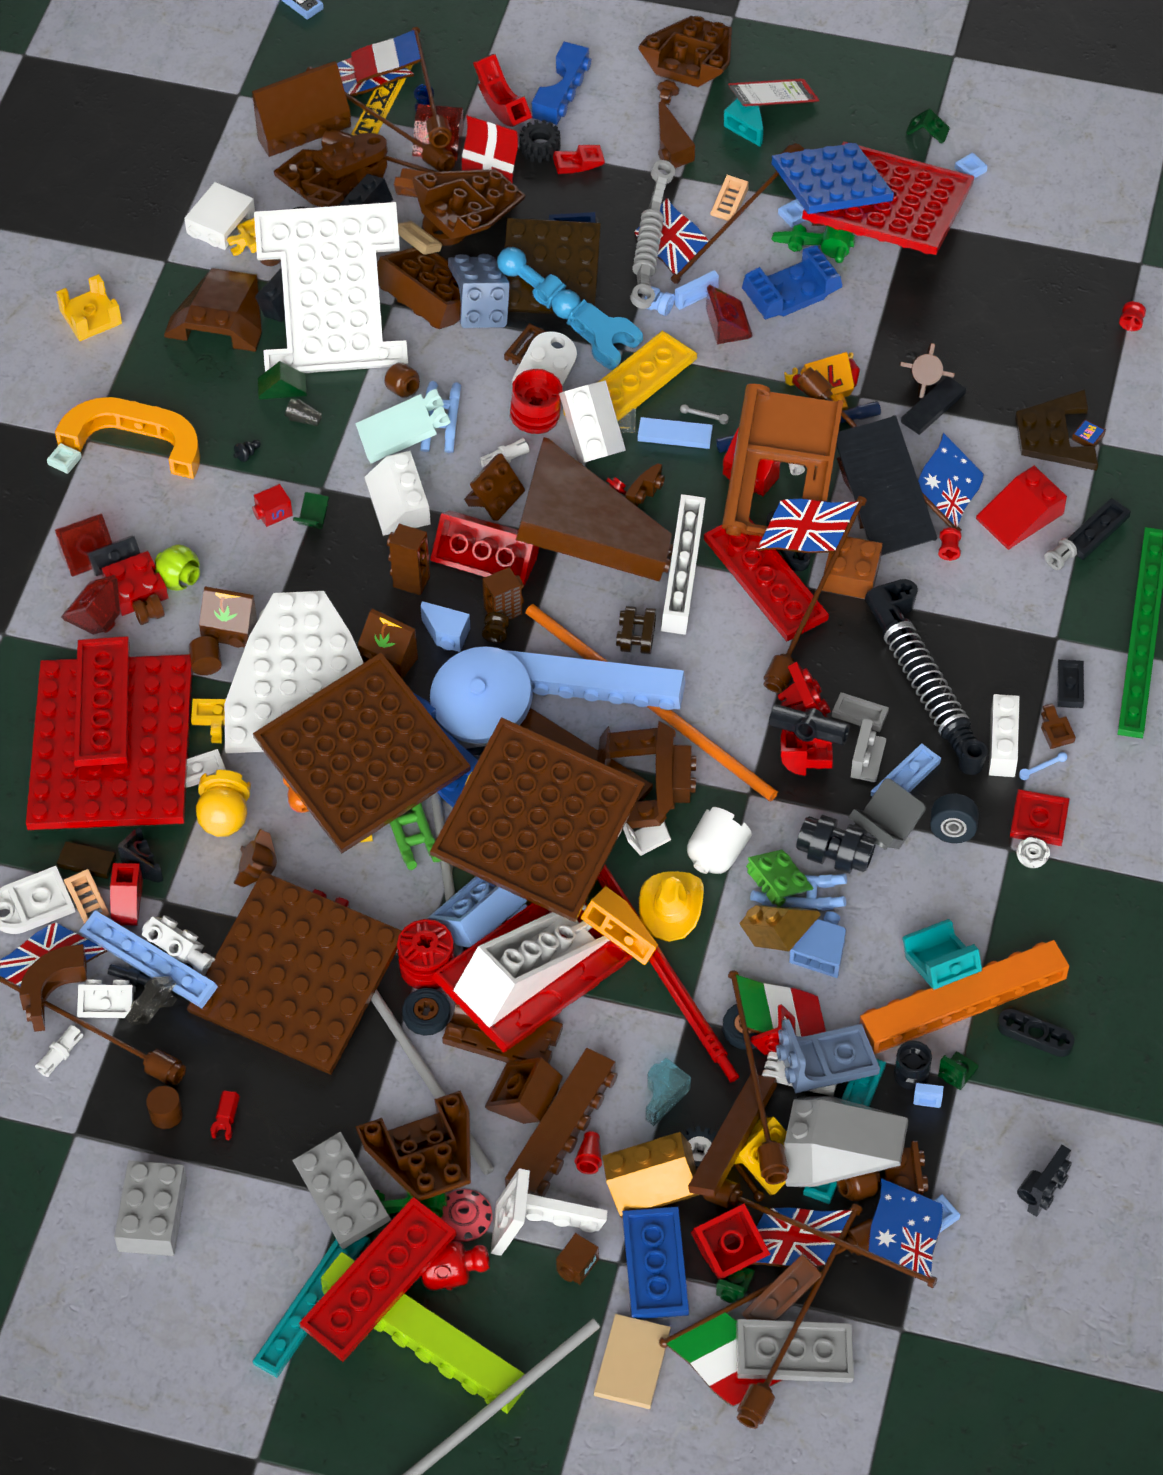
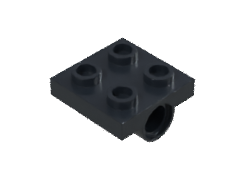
[1017,1145,1072,1217]

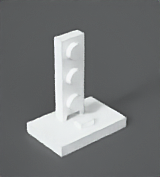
[490,1168,607,1256]

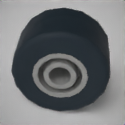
[930,794,979,844]

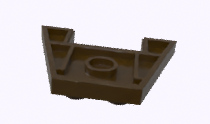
[1015,390,1098,471]

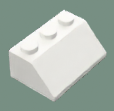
[559,380,626,463]
[365,451,430,536]

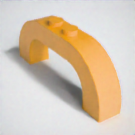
[55,397,200,479]

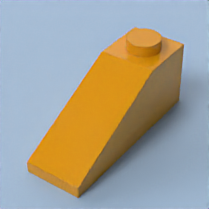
[581,886,658,965]

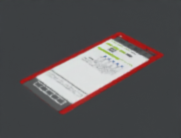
[728,79,820,106]

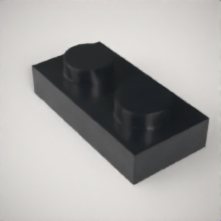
[86,535,140,577]
[1057,659,1084,708]

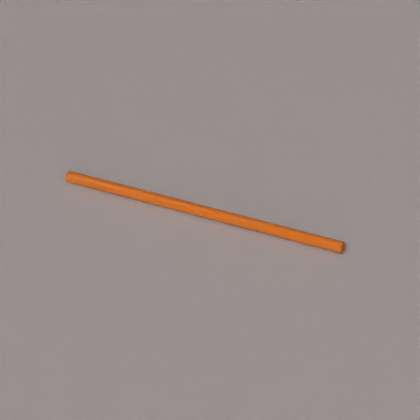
[526,604,778,802]

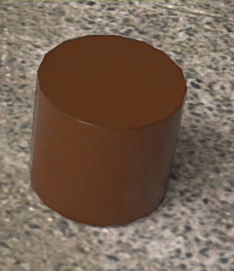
[189,636,222,676]
[146,1086,183,1129]

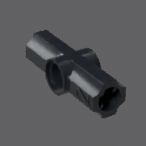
[769,704,850,746]

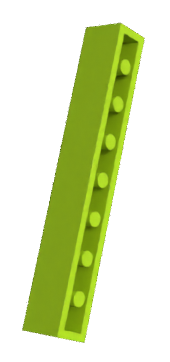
[321,1252,526,1414]

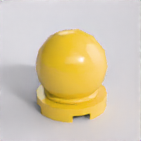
[196,770,251,837]

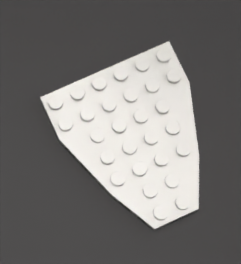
[224,591,364,753]

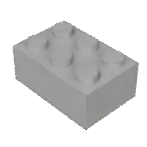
[114,1161,187,1256]

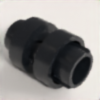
[796,815,876,874]

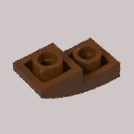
[626,463,665,507]

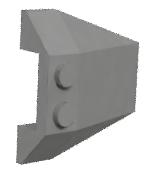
[784,1096,908,1187]

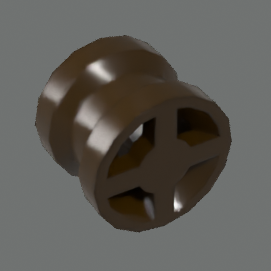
[482,612,509,643]

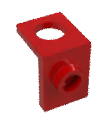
[751,1004,796,1055]

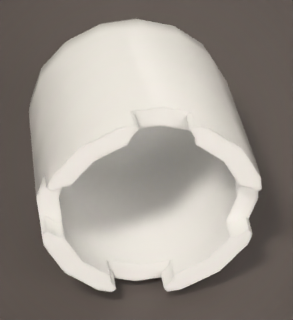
[687,807,752,874]

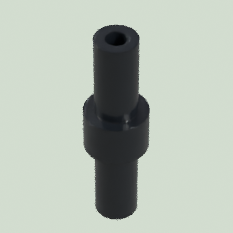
[108,964,161,990]

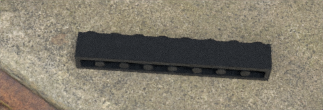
[255,174,393,322]

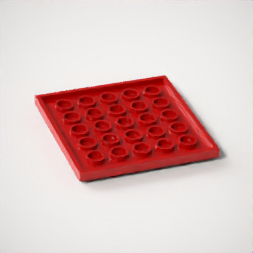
[802,142,974,255]

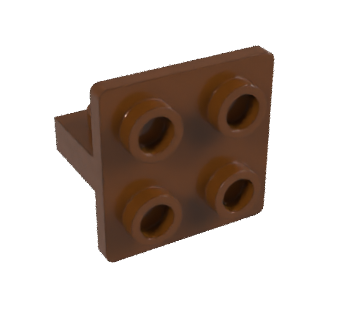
[464,453,525,521]

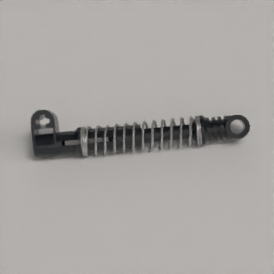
[865,579,988,775]

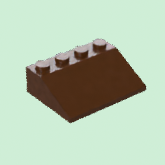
[252,61,351,157]
[377,247,461,329]

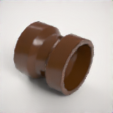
[132,593,165,625]

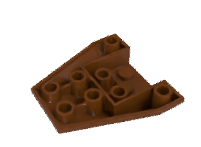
[639,16,732,87]
[412,169,526,239]
[356,1091,471,1202]

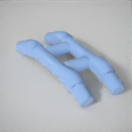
[420,381,461,453]
[750,873,847,911]

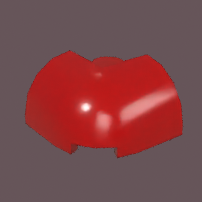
[781,729,833,776]

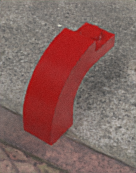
[473,54,532,126]

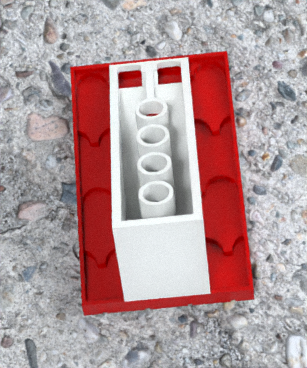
[432,903,633,1053]

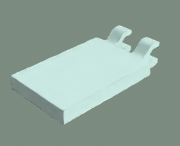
[355,389,450,464]

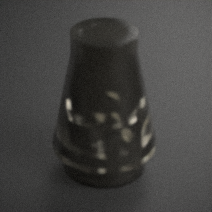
[285,398,323,426]

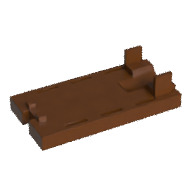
[442,1004,563,1063]

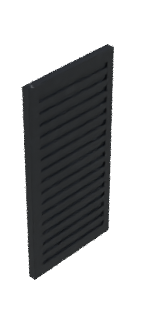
[836,415,937,556]

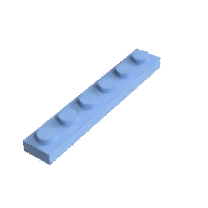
[79,910,218,1008]

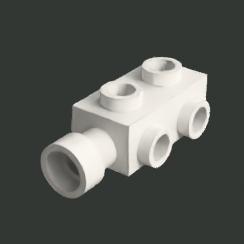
[142,916,215,976]

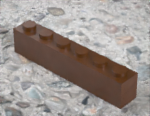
[505,1048,618,1197]

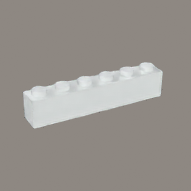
[661,494,706,635]

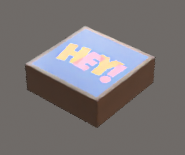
[1072,419,1106,447]

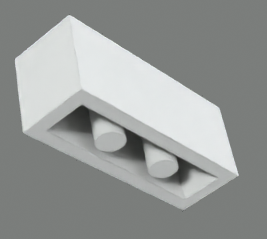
[989,694,1019,777]

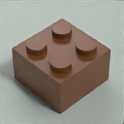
[822,537,883,599]

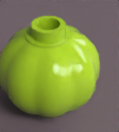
[155,544,200,591]

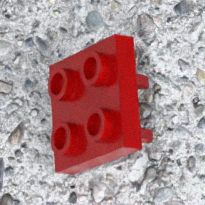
[778,662,831,718]

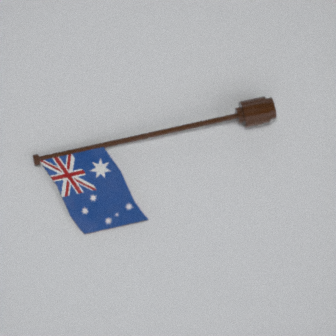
[797,367,984,532]
[703,1178,943,1288]

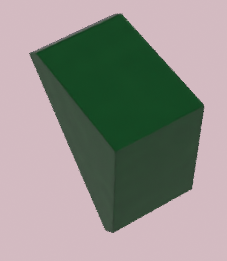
[258,361,307,399]

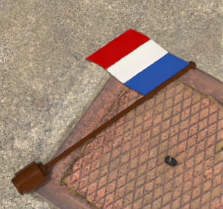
[351,27,451,148]

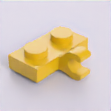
[226,218,257,256]
[191,699,226,743]

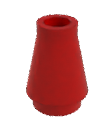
[575,1131,602,1174]

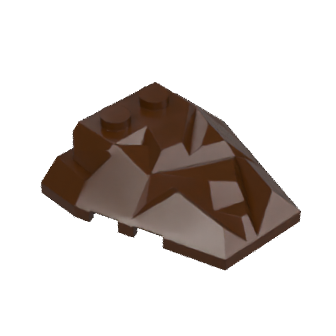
[274,149,388,207]

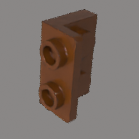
[884,1141,928,1196]

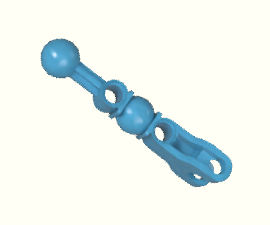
[497,247,643,370]

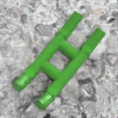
[390,803,441,870]

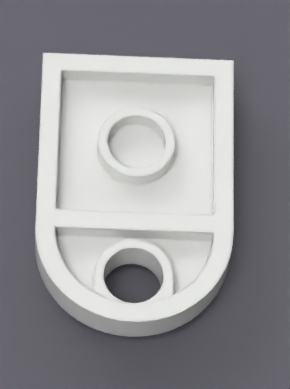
[512,332,577,388]
[0,866,75,934]

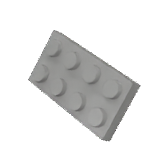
[292,1132,391,1249]
[736,1319,854,1383]

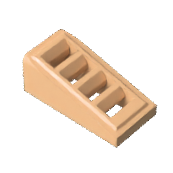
[710,175,749,221]
[64,869,110,924]

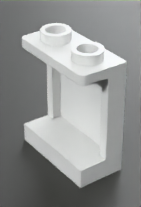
[185,182,255,250]

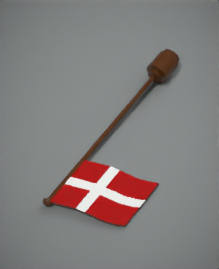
[321,115,518,184]

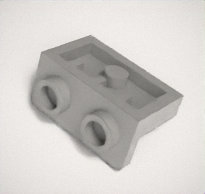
[851,719,886,782]

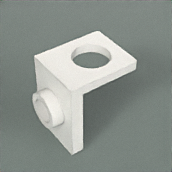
[623,821,671,856]

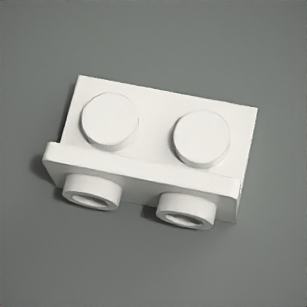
[77,980,136,1018]

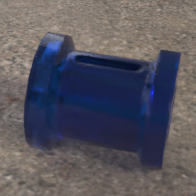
[414,85,434,115]

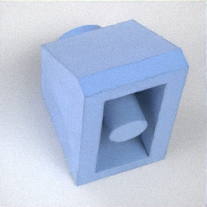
[420,601,470,652]

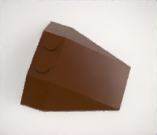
[164,268,262,352]

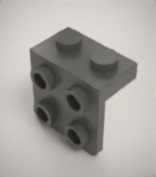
[848,778,926,850]

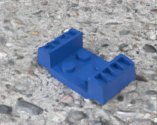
[742,245,843,320]

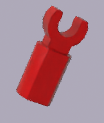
[211,1091,240,1140]

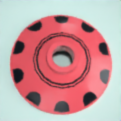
[441,1189,492,1242]

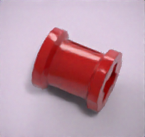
[938,528,962,561]

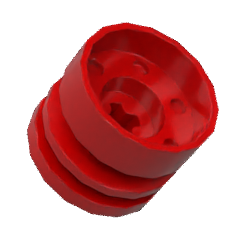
[510,369,563,434]
[397,919,455,990]

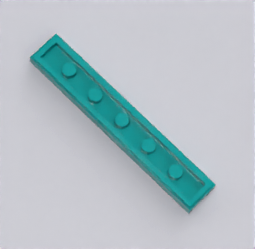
[803,1059,886,1204]
[253,1236,370,1378]

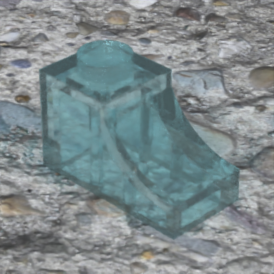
[646,1058,691,1126]

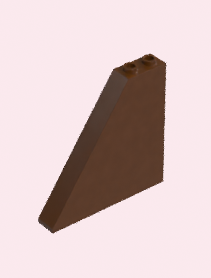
[516,437,674,582]

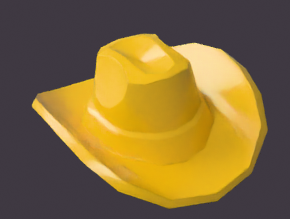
[639,871,704,942]

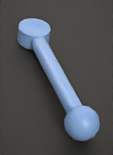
[1019,752,1067,780]

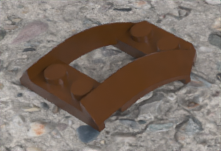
[597,721,676,829]

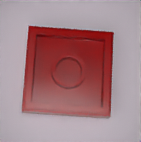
[1010,789,1070,846]

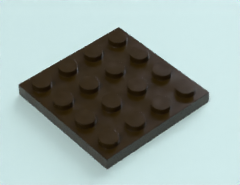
[505,218,601,314]

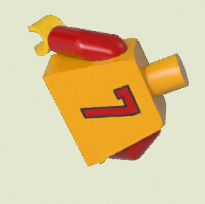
[784,352,860,410]

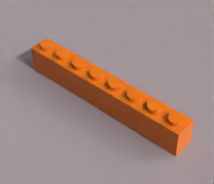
[859,940,1069,1055]

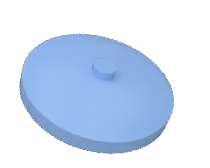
[430,646,533,744]

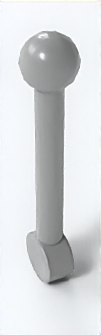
[680,404,729,424]

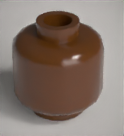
[384,363,420,397]
[837,1171,880,1201]

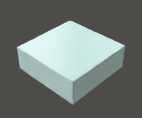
[47,443,82,474]

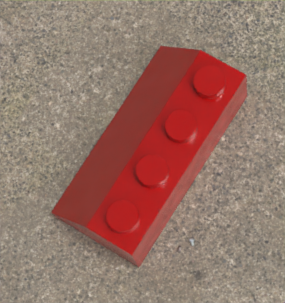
[430,510,539,587]

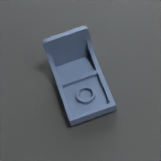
[448,254,509,328]
[776,1019,880,1093]

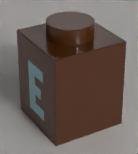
[556,1233,599,1285]

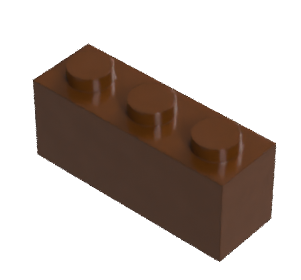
[387,523,430,596]

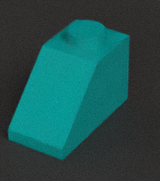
[724,98,763,147]

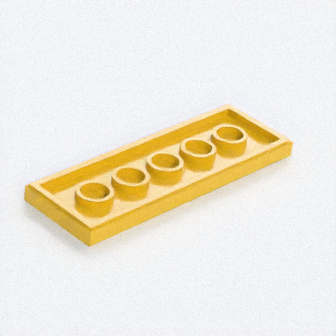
[563,330,697,422]

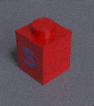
[252,484,293,527]

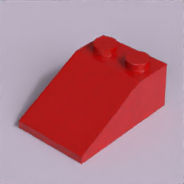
[976,465,1067,550]

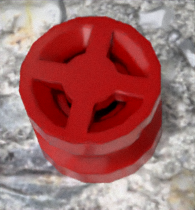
[1119,301,1146,331]

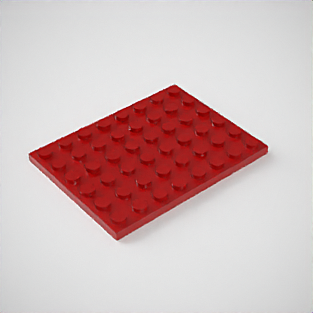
[26,654,193,830]

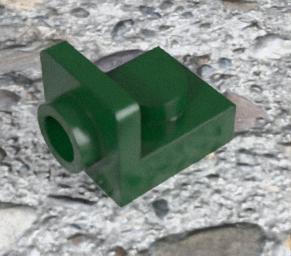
[716,1267,754,1303]

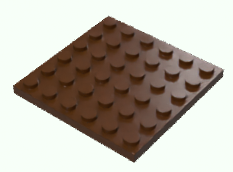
[253,653,471,854]
[430,717,645,922]
[187,871,402,1075]

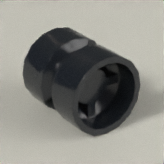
[894,1040,932,1090]

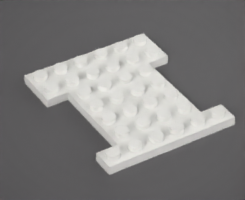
[254,202,408,373]

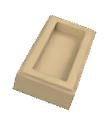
[398,221,442,255]

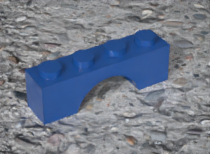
[532,42,592,125]

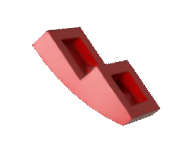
[553,145,605,174]

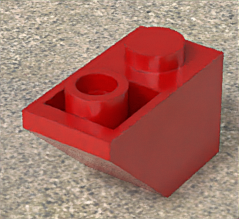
[110,863,143,926]

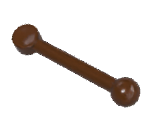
[733,1164,765,1202]

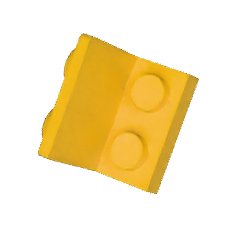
[734,1117,787,1195]

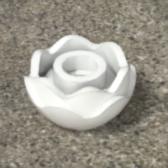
[1016,837,1050,868]

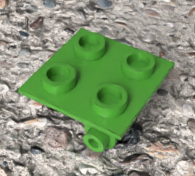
[746,849,813,907]

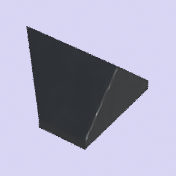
[118,827,163,883]

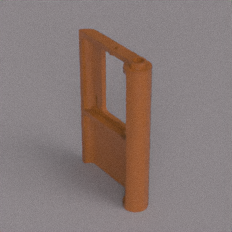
[722,384,843,536]

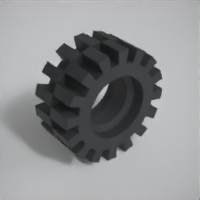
[520,120,561,163]

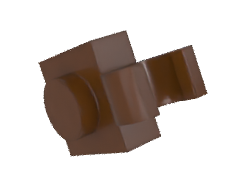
[1041,703,1076,749]

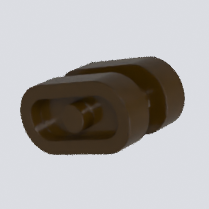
[616,606,657,654]

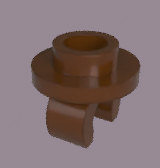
[657,80,680,105]

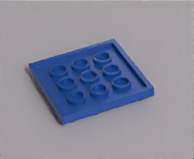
[771,143,894,214]

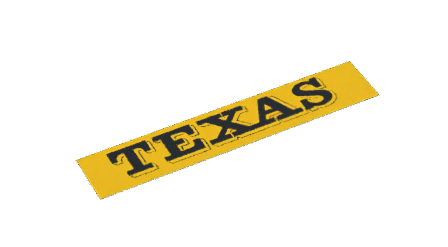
[351,65,413,135]

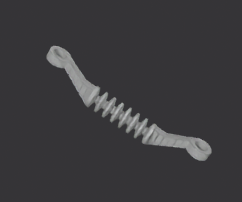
[630,160,675,309]

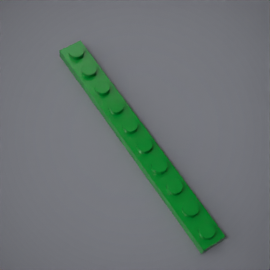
[1117,527,1163,739]

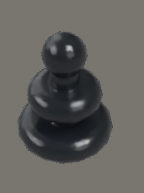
[233,440,261,462]

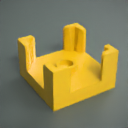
[56,274,122,342]

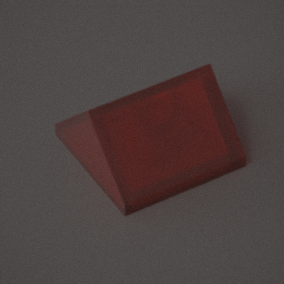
[706,285,753,344]
[55,513,112,577]

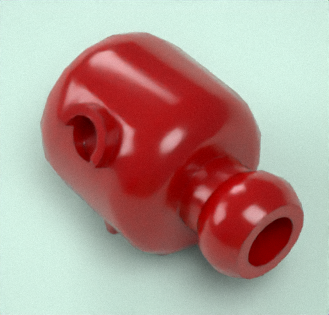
[421,1241,490,1290]

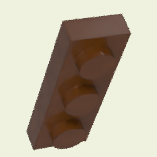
[741,1254,824,1321]

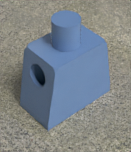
[789,911,846,978]

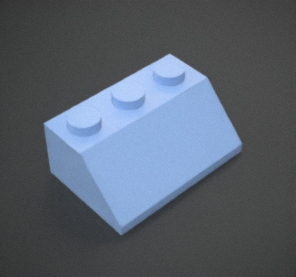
[428,877,527,947]

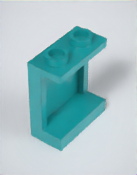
[902,919,982,990]

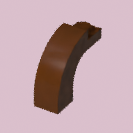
[19,944,87,1032]

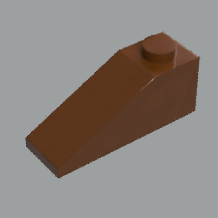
[658,101,695,168]

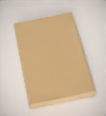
[594,1314,671,1409]

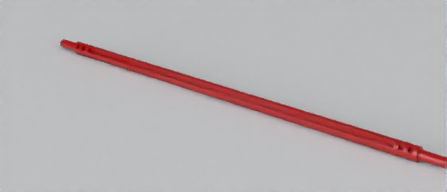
[597,865,739,1082]

